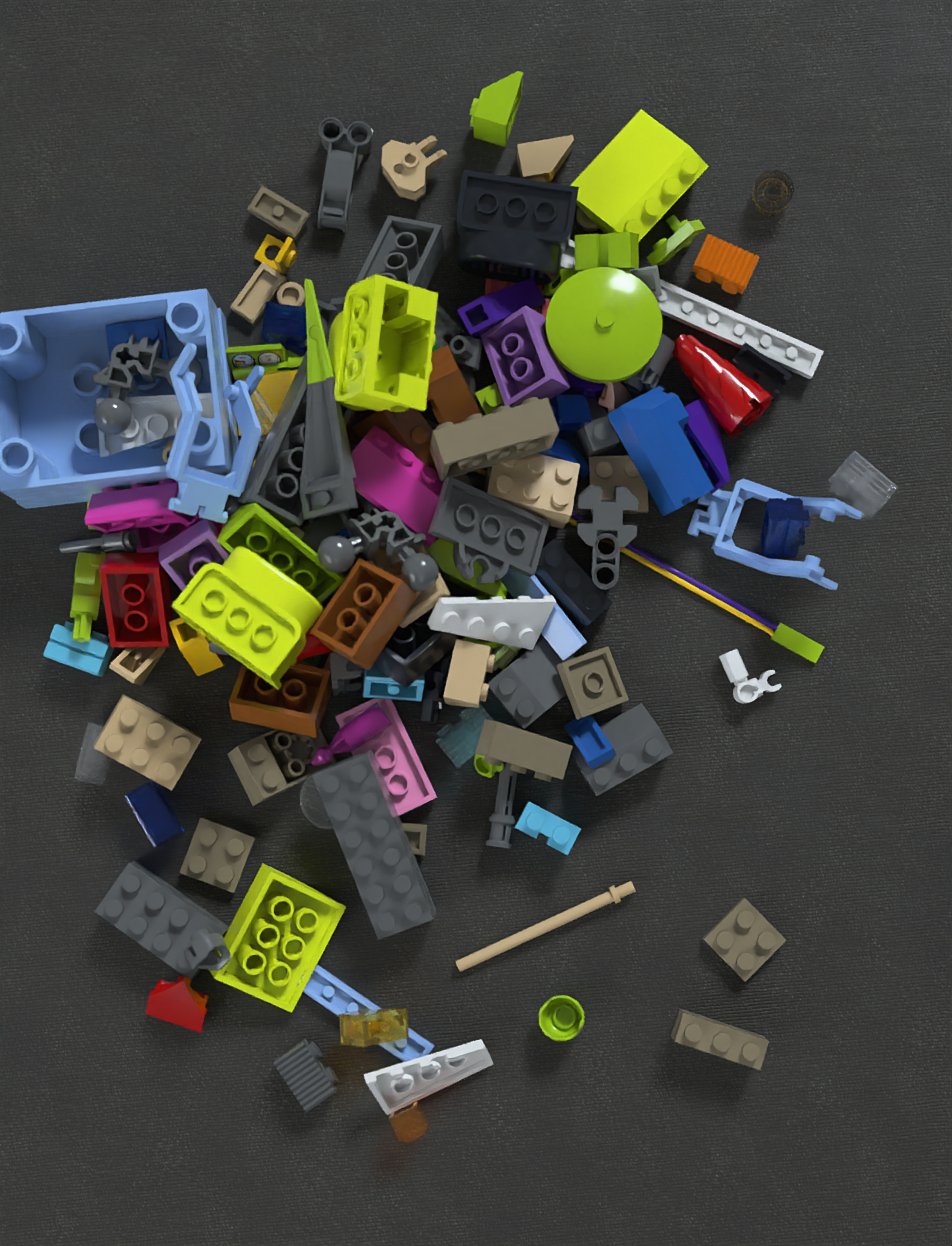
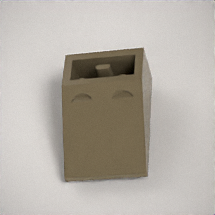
[227,729,337,806]

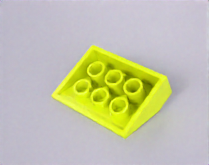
[570,109,709,242]
[208,863,346,1013]

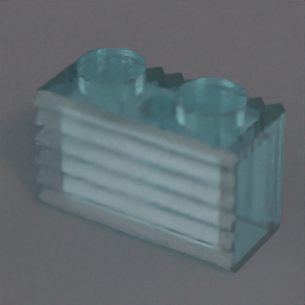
[435,704,494,768]

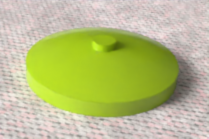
[545,267,662,383]

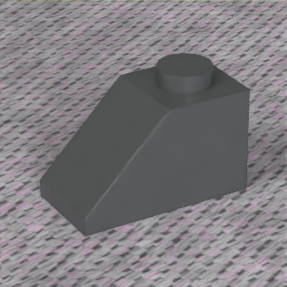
[566,399,620,459]

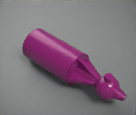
[311,703,392,765]

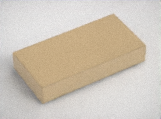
[230,262,286,325]

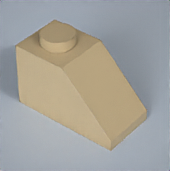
[516,135,574,182]

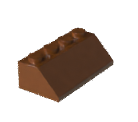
[351,408,473,485]

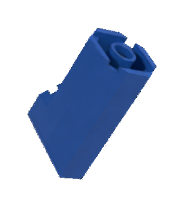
[607,386,715,516]

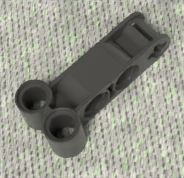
[317,117,374,233]

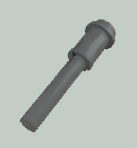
[59,528,140,553]

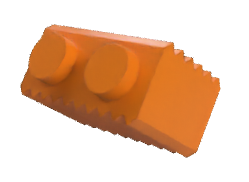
[691,234,760,294]

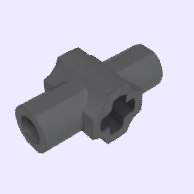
[450,336,485,372]

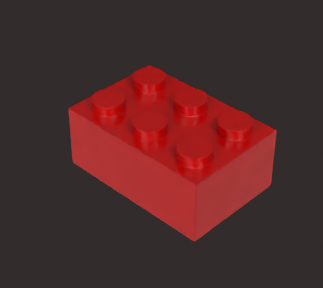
[99,553,174,647]

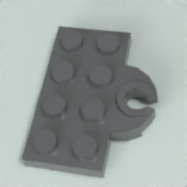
[428,476,550,585]

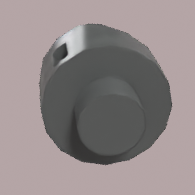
[185,929,231,971]

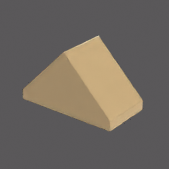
[109,647,166,686]

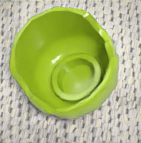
[539,995,585,1041]

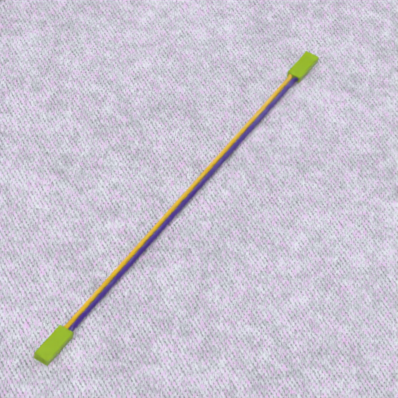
[287,350,824,664]

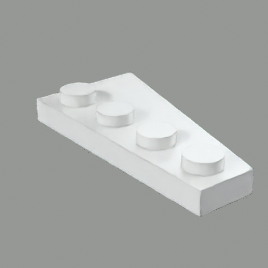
[96,393,214,458]

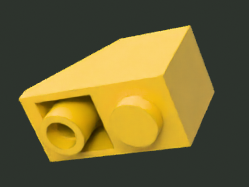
[169,617,225,676]

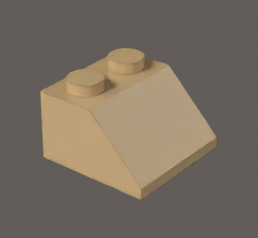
[443,639,496,708]

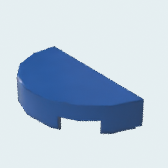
[540,437,590,478]

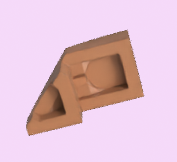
[598,381,632,414]

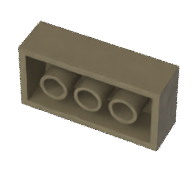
[430,397,559,481]

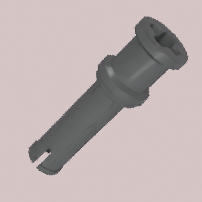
[485,762,517,849]

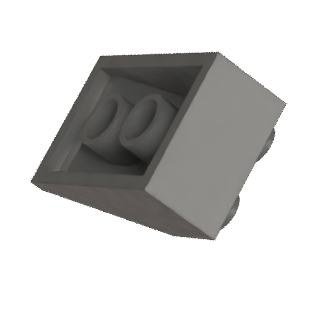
[487,637,575,730]

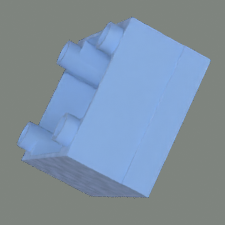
[0,289,239,509]

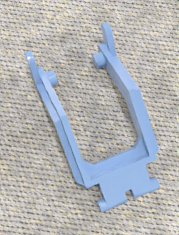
[165,343,264,523]
[687,479,863,590]

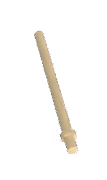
[455,881,636,972]

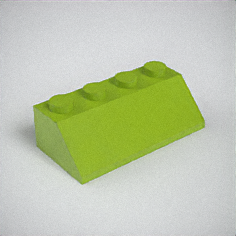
[217,503,346,603]

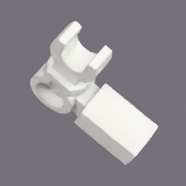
[719,649,782,704]

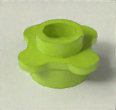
[474,753,504,778]

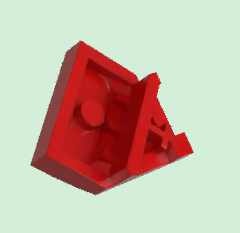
[146,976,209,1033]

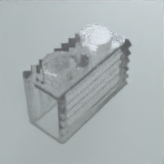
[828,450,899,517]

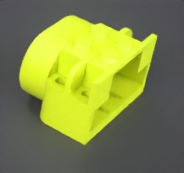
[327,274,438,412]
[172,547,322,690]

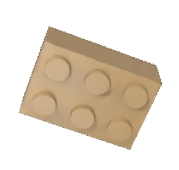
[483,453,580,529]
[93,694,202,790]

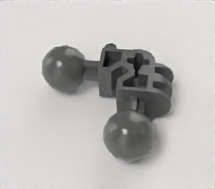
[92,333,203,435]
[317,508,439,591]

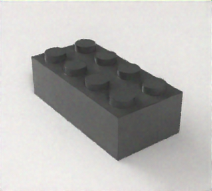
[94,861,229,980]

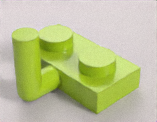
[647,215,706,266]

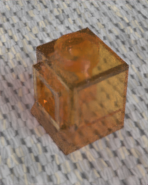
[389,1101,430,1144]

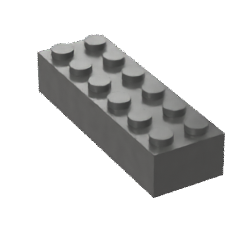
[238,345,353,528]
[312,749,437,940]

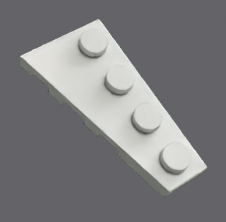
[428,595,557,650]
[364,1039,494,1115]

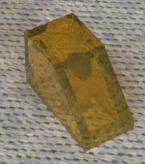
[339,1008,409,1046]

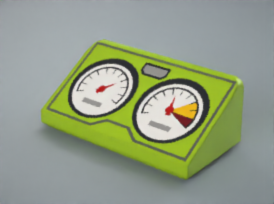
[225,343,287,373]

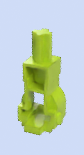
[70,551,106,643]

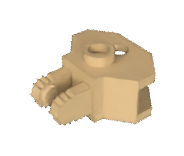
[381,135,448,201]

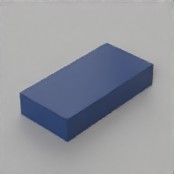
[564,715,616,769]

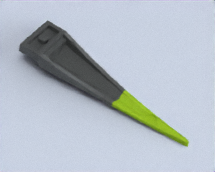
[300,279,357,519]

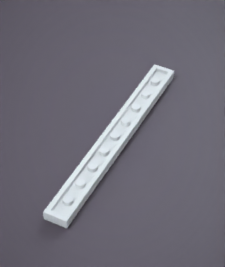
[560,240,824,379]

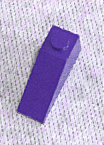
[684,398,731,494]

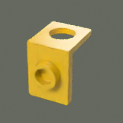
[254,234,298,275]

